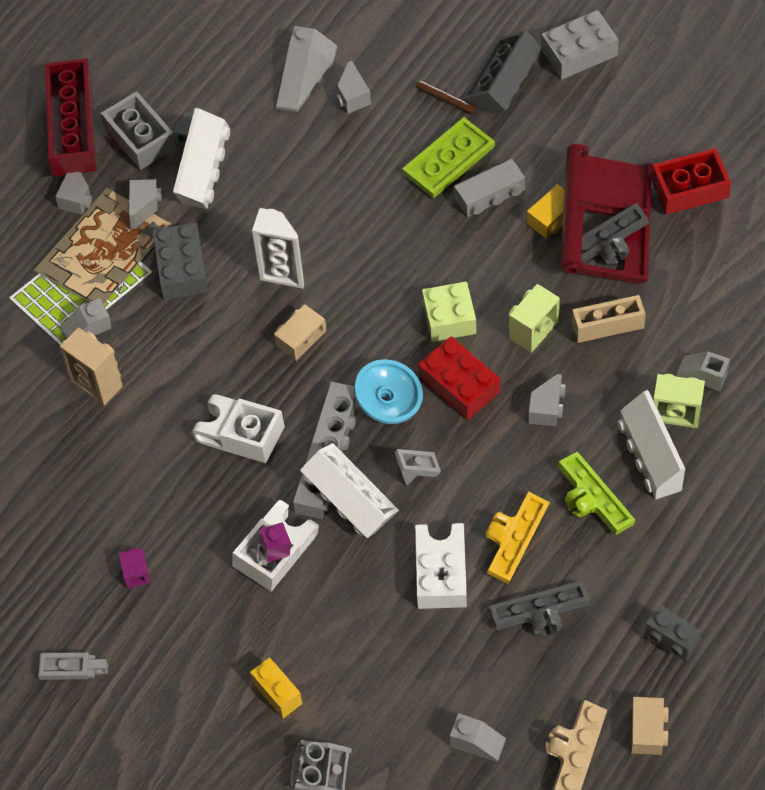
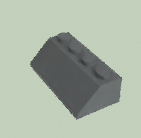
[462,30,542,114]

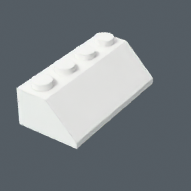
[173,108,230,209]
[252,208,304,289]
[617,390,685,500]
[300,443,399,538]

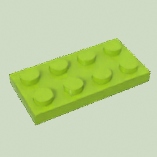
[402,117,495,199]

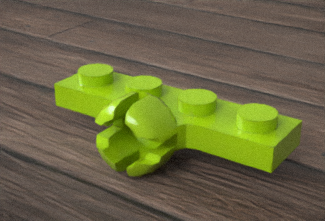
[557,452,635,535]

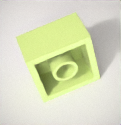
[422,282,476,342]
[508,284,560,353]
[653,374,705,428]

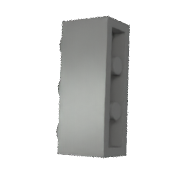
[454,159,525,218]

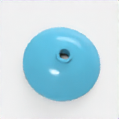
[354,359,423,424]

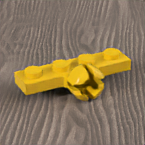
[486,491,550,584]

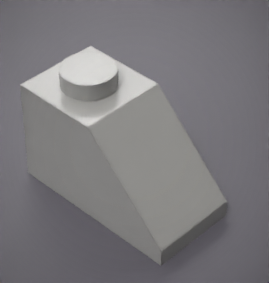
[336,61,371,114]
[56,172,92,215]
[129,179,162,229]
[60,298,112,339]
[450,713,506,762]

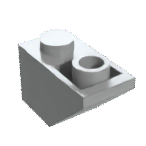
[676,351,730,392]
[529,374,566,426]

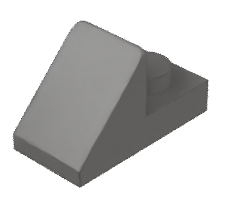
[395,449,441,485]

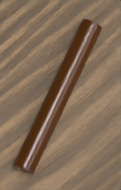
[416,80,476,114]

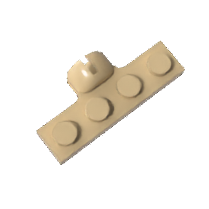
[545,700,607,790]

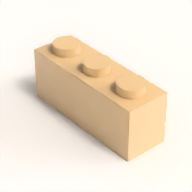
[572,295,646,343]

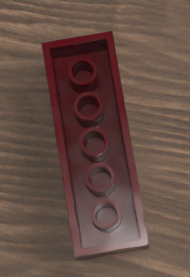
[45,58,97,177]

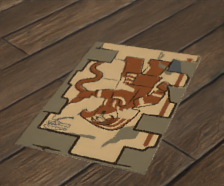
[34,188,172,304]

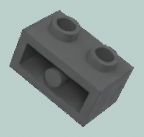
[645,605,702,661]

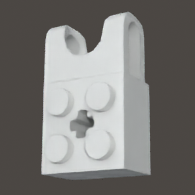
[192,394,285,463]
[232,500,319,592]
[415,523,467,609]

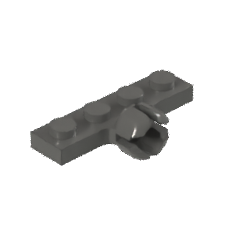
[560,203,649,265]
[489,580,590,637]

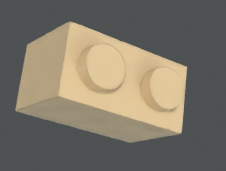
[274,304,326,361]
[631,697,668,755]

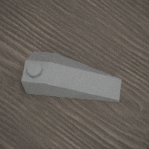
[276,26,338,112]

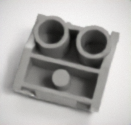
[290,740,352,790]

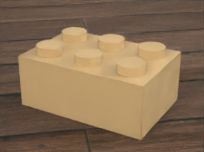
[60,327,123,406]

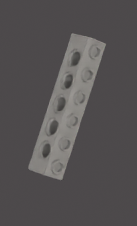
[293,382,360,519]

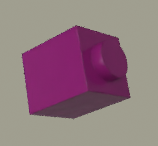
[259,522,291,563]
[119,548,151,589]

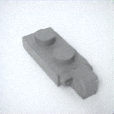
[38,653,109,680]

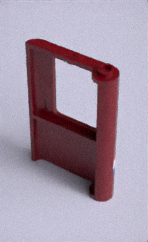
[560,144,652,284]

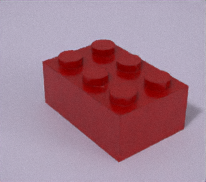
[652,148,731,215]
[418,336,500,421]

